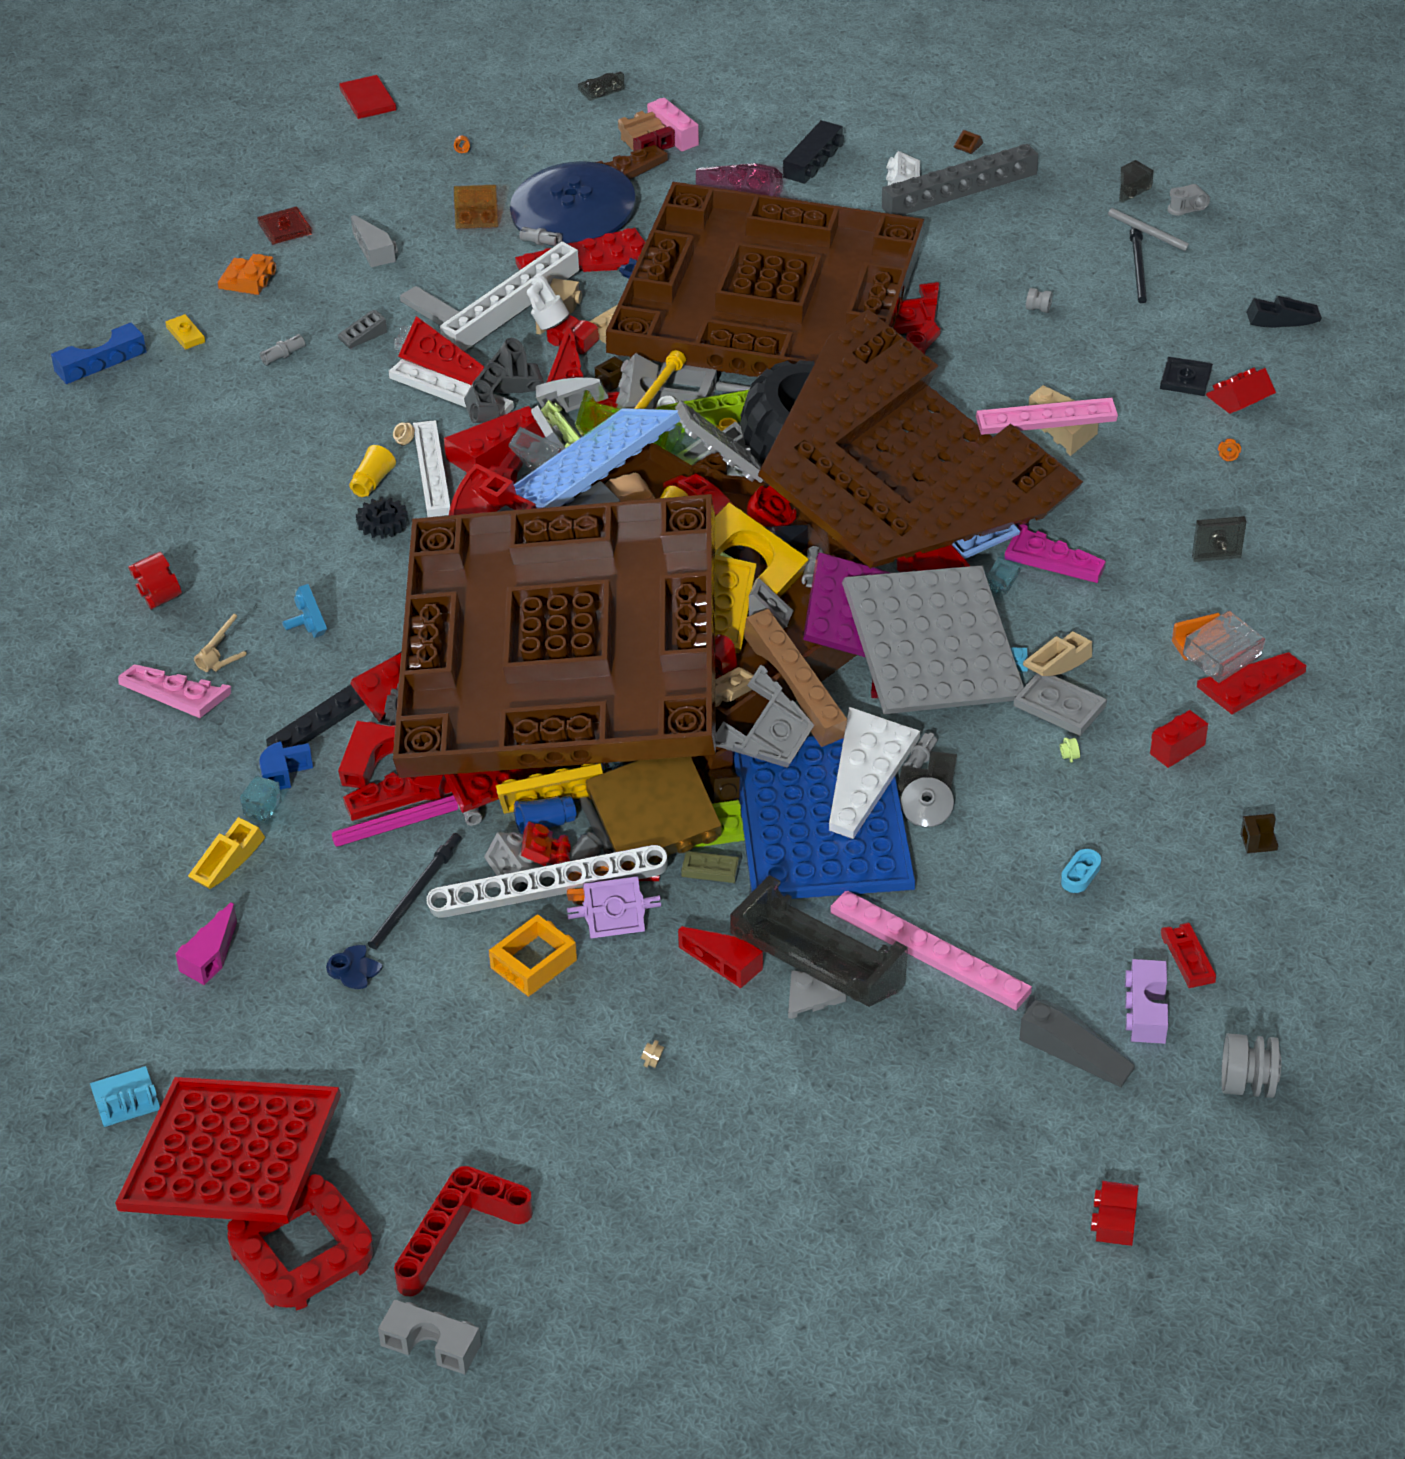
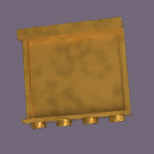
[586,757,721,871]

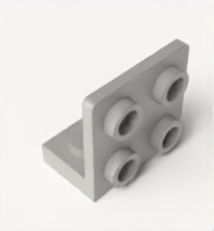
[484,832,553,891]

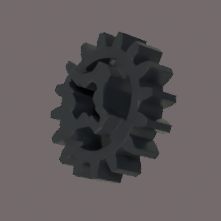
[356,497,408,539]

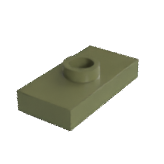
[681,851,739,883]

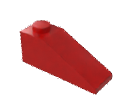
[678,926,763,988]

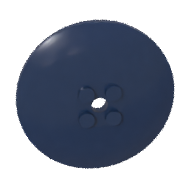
[510,161,636,246]

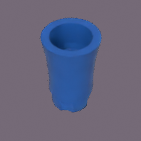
[514,796,576,834]

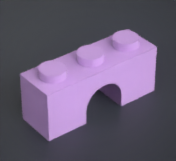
[1125,959,1168,1044]

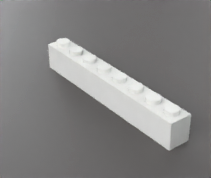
[440,242,579,351]

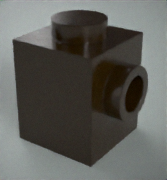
[704,769,740,804]

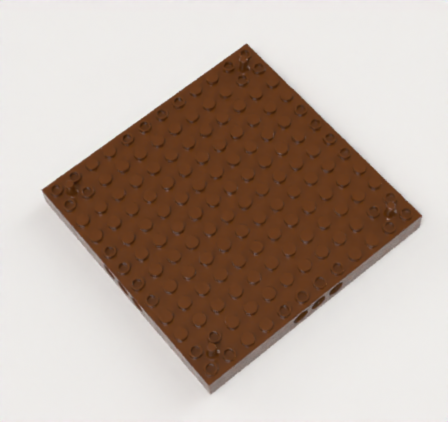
[606,182,924,377]
[393,494,716,778]

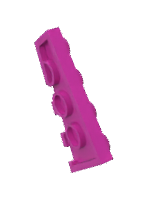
[1005,524,1106,583]

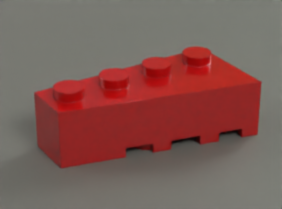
[444,406,545,473]

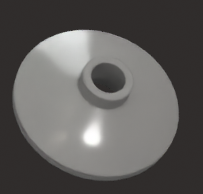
[901,777,954,827]

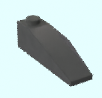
[1019,1000,1135,1087]

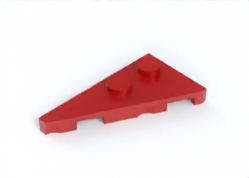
[546,327,584,383]

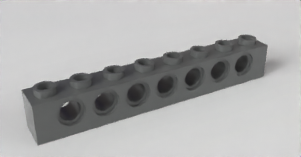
[882,144,1038,216]

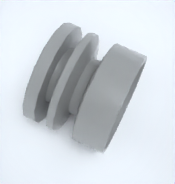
[1221,1033,1282,1098]

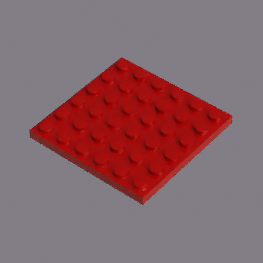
[115,1077,341,1224]

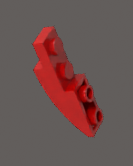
[663,474,733,517]

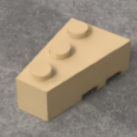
[1029,385,1099,456]

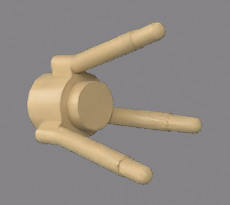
[194,614,247,672]

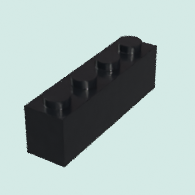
[783,120,844,184]

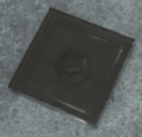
[1192,516,1247,562]

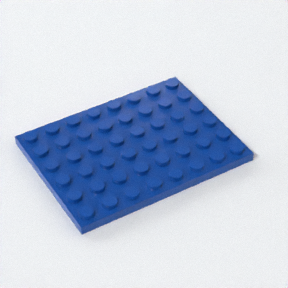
[733,734,915,902]

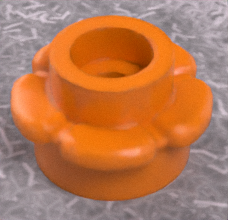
[1218,439,1241,461]

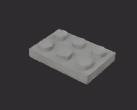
[1014,673,1107,736]

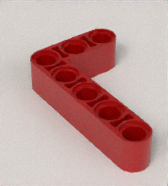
[394,1166,533,1296]

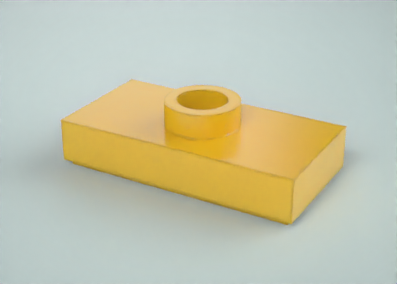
[165,314,205,350]

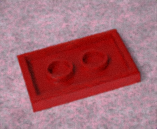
[339,75,396,119]

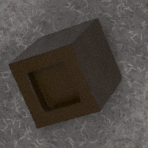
[1240,814,1278,853]

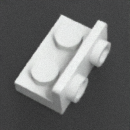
[886,151,920,185]

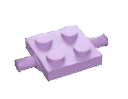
[567,876,661,938]

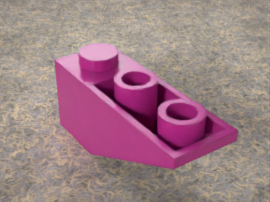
[175,902,237,985]

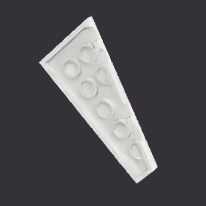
[829,707,920,839]

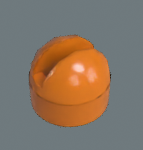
[454,135,470,153]

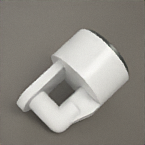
[527,276,569,330]

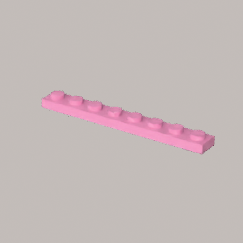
[831,891,1032,1010]

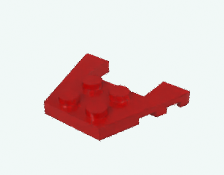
[893,282,939,334]

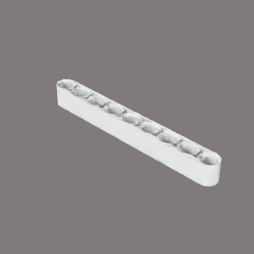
[427,845,667,918]

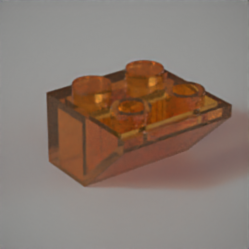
[454,185,498,229]

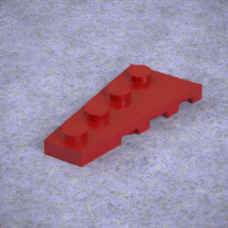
[1197,652,1307,714]
[444,767,552,813]
[343,772,452,821]

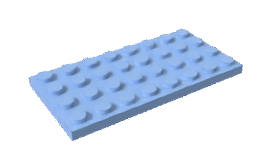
[514,408,681,508]

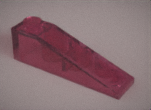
[696,163,783,197]

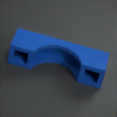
[51,322,147,384]

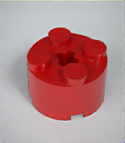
[128,551,182,610]

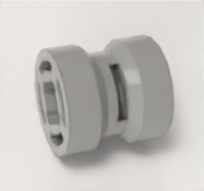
[1026,288,1053,313]

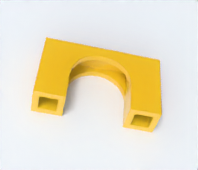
[715,503,809,598]

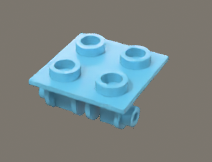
[90,1066,160,1127]

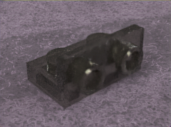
[578,72,625,101]

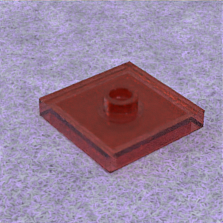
[257,206,312,245]

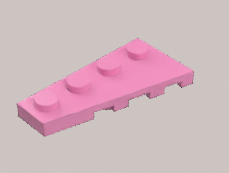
[118,664,231,718]

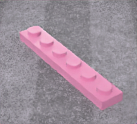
[976,398,1118,435]

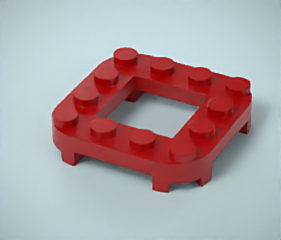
[227,1174,374,1311]

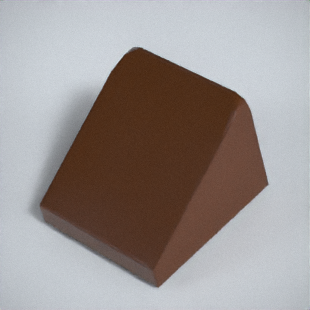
[953,130,983,154]

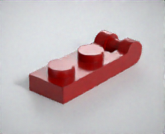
[1161,922,1216,988]

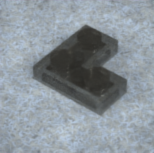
[898,751,957,792]

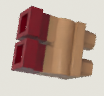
[618,111,675,151]

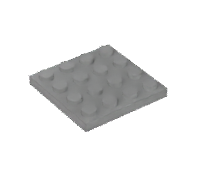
[675,400,763,483]

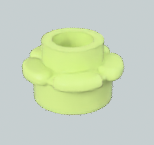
[1060,738,1080,763]

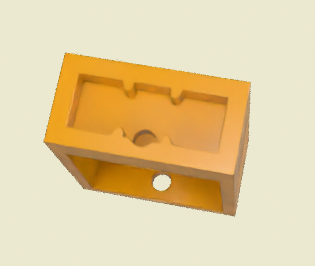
[489,914,577,997]

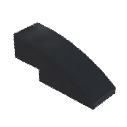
[1246,296,1322,328]

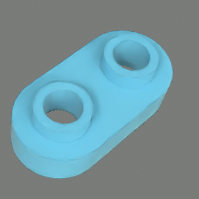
[1061,849,1101,893]

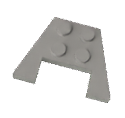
[716,665,814,767]

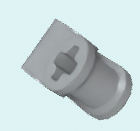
[1167,184,1210,216]

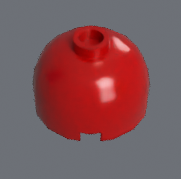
[747,485,796,526]

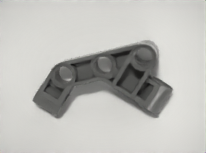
[464,338,544,423]

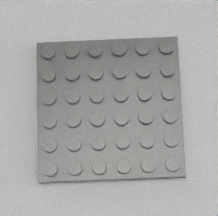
[842,566,1024,714]

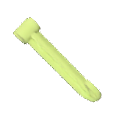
[541,400,581,448]

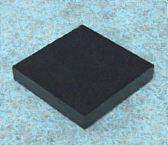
[1160,357,1213,396]

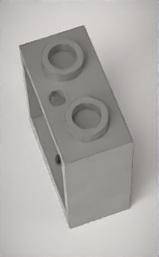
[653,362,717,407]

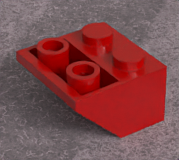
[1206,367,1276,414]

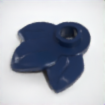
[326,945,383,989]

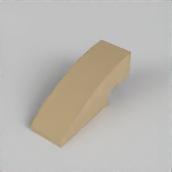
[1023,631,1092,676]

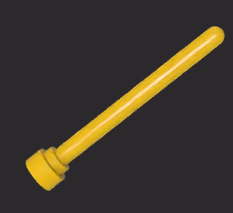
[634,350,686,409]

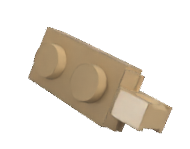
[715,667,754,707]

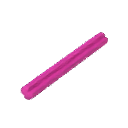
[331,795,459,847]

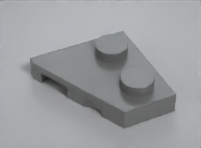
[788,971,847,1019]

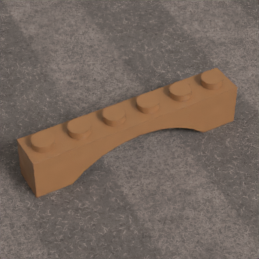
[744,608,847,747]

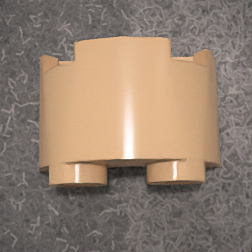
[605,473,655,502]

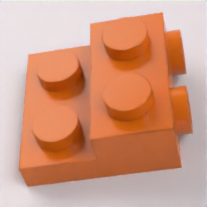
[218,254,276,295]

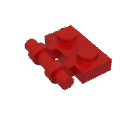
[521,821,571,866]

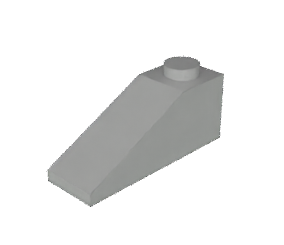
[351,215,398,267]

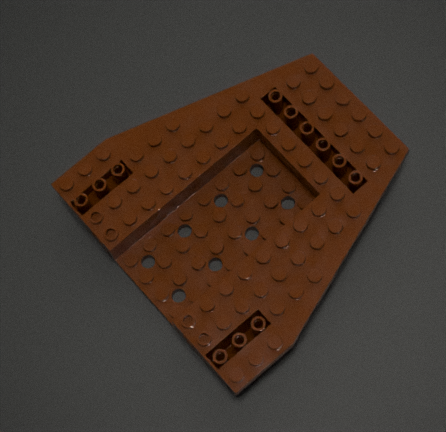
[758,309,1083,569]

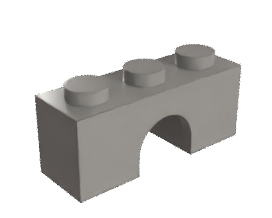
[616,353,658,412]
[378,1299,481,1375]

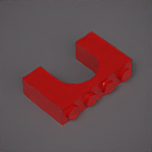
[338,721,447,801]

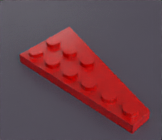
[515,228,645,272]

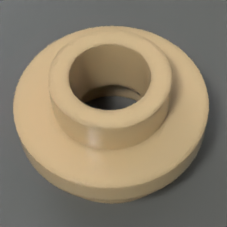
[393,423,415,445]
[641,1040,664,1068]

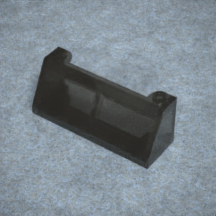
[730,875,908,1007]

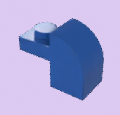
[259,742,313,793]

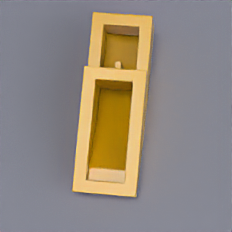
[188,817,265,889]

